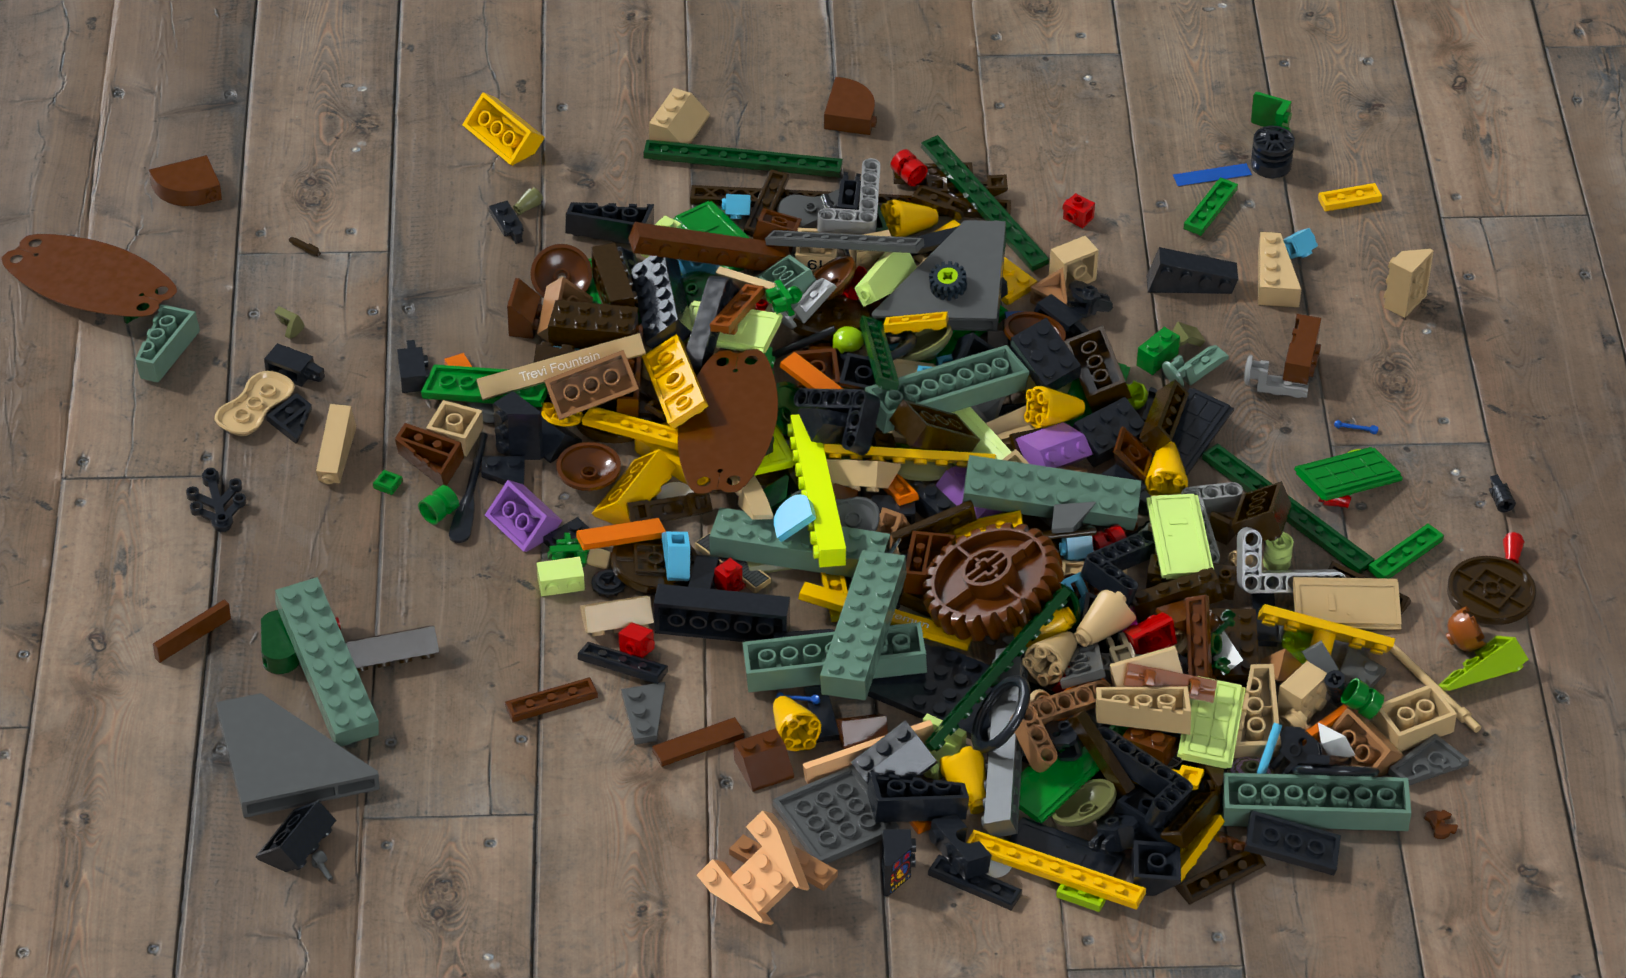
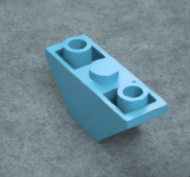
[662,531,690,581]

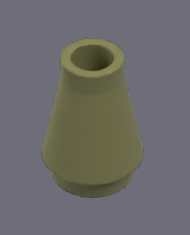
[513,187,543,215]

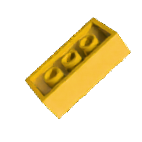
[462,92,545,166]
[591,449,676,525]

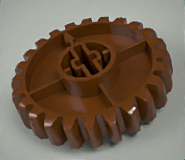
[922,522,1064,642]

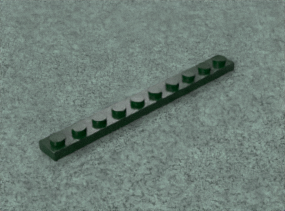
[921,135,1049,272]
[643,140,843,178]
[1202,443,1375,574]
[924,587,1071,752]

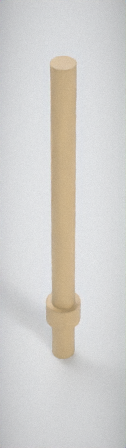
[1390,644,1481,733]

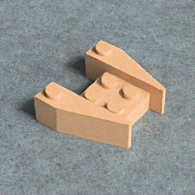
[697,810,810,925]

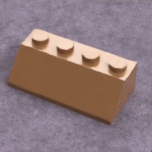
[544,350,639,420]

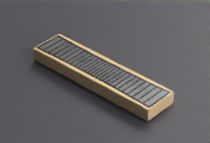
[695,532,771,593]

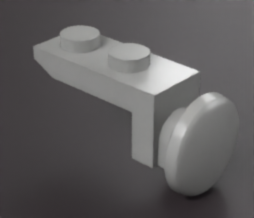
[771,278,837,329]
[1244,355,1309,398]

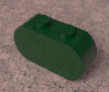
[261,610,299,674]

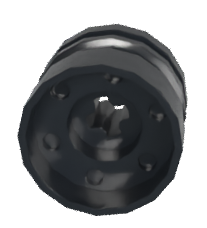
[1250,126,1295,178]

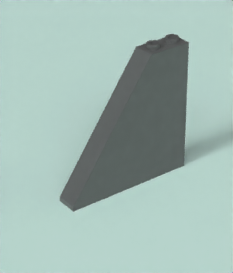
[872,220,1007,331]
[216,693,380,818]

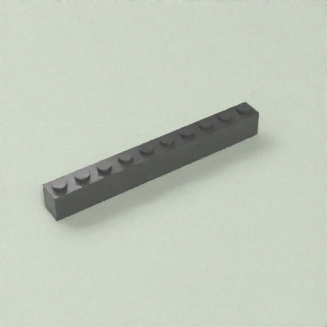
[981,648,1028,837]

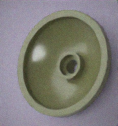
[895,324,953,362]
[889,446,953,481]
[1051,779,1117,827]

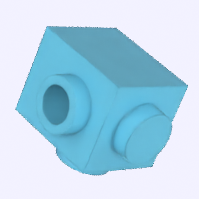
[722,194,751,219]
[1283,228,1318,259]
[1059,535,1094,561]

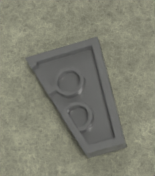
[621,682,666,745]

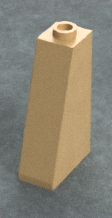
[316,404,356,484]

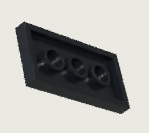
[1244,810,1341,876]

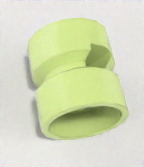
[1263,532,1294,570]

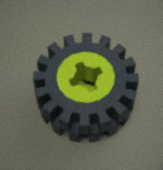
[929,261,967,301]

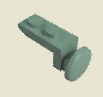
[1162,345,1229,387]

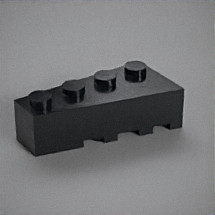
[565,202,654,244]

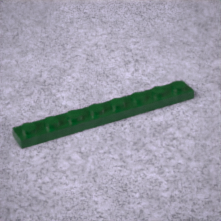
[859,315,899,391]

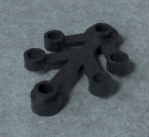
[186,468,246,532]

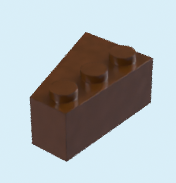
[1283,314,1321,385]
[395,423,464,486]
[903,531,956,595]

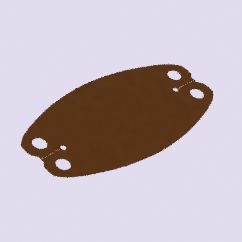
[1,234,177,317]
[678,349,778,494]

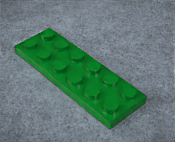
[421,364,548,407]

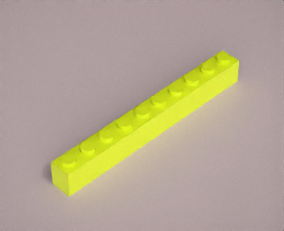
[787,414,846,567]

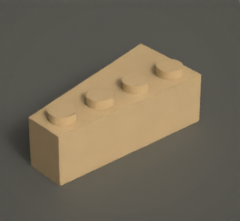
[1258,232,1301,307]
[1234,664,1281,758]
[1095,686,1191,735]

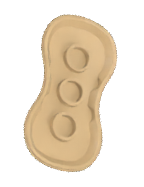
[215,371,295,436]

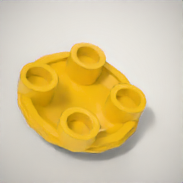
[541,402,583,427]

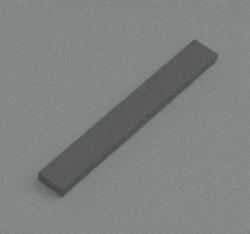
[765,230,924,253]

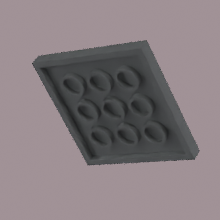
[773,765,899,864]

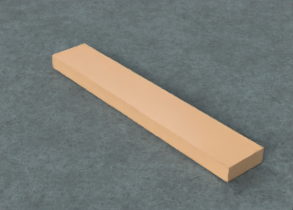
[803,720,934,784]

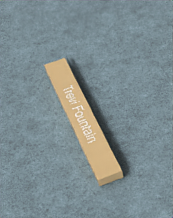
[477,333,646,401]

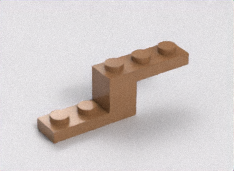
[729,834,838,891]

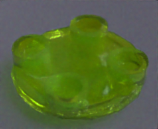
[1282,630,1313,663]

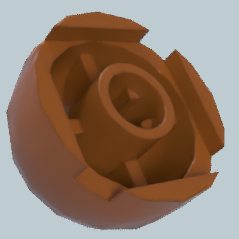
[1446,606,1487,652]

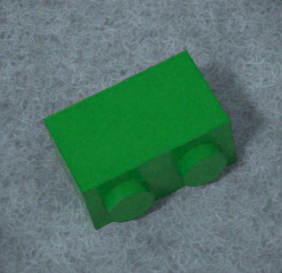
[1136,327,1180,375]

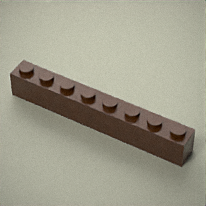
[628,222,791,271]

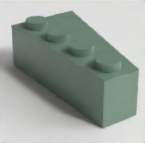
[135,304,200,383]

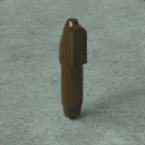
[289,237,321,256]

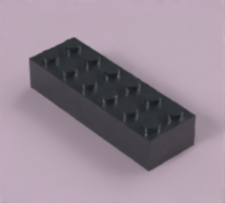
[631,256,692,349]
[654,584,790,642]

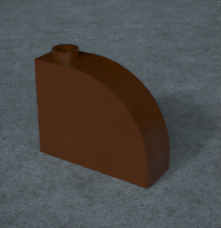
[824,77,877,135]
[149,155,222,206]

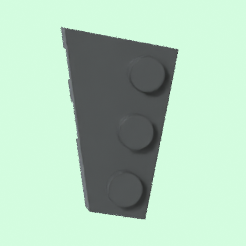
[1060,642,1106,689]
[1329,647,1387,707]
[1388,734,1469,786]

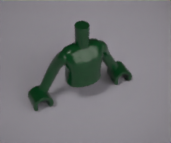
[1184,609,1236,674]

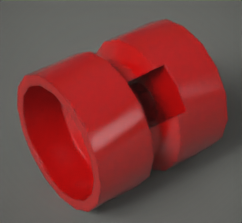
[890,149,928,186]
[1092,524,1127,551]

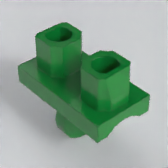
[765,279,802,317]
[547,533,590,567]

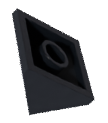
[541,415,582,463]

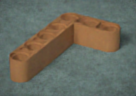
[1010,680,1111,772]

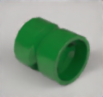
[418,485,459,525]
[1341,678,1384,720]

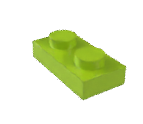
[1056,884,1106,912]

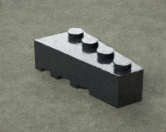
[1146,247,1238,294]
[867,772,969,823]

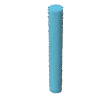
[1256,723,1282,774]

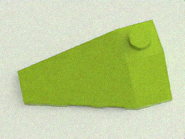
[1439,636,1529,691]

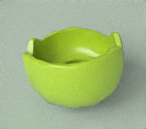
[833,326,864,354]
[1127,380,1148,410]

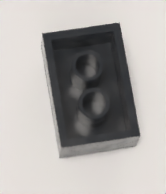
[1010,318,1081,390]
[1073,397,1145,468]

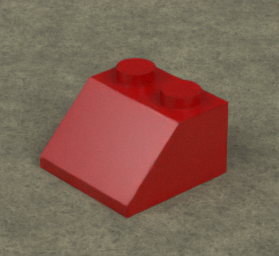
[1123,612,1177,654]

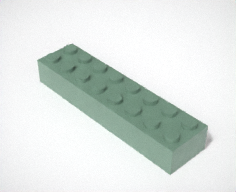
[865,345,1029,434]
[962,455,1141,531]
[709,507,890,578]
[820,550,907,700]
[275,577,379,747]
[743,622,927,693]
[1221,773,1411,831]

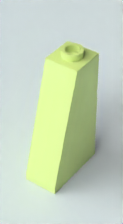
[854,252,917,307]

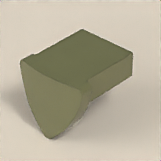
[274,306,305,339]
[1173,322,1205,347]

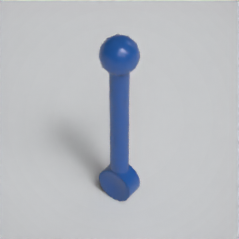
[1334,420,1378,434]
[776,692,820,704]

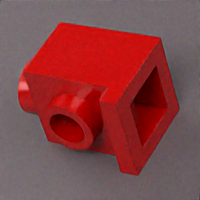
[714,557,746,592]

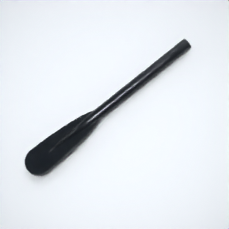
[449,433,488,543]

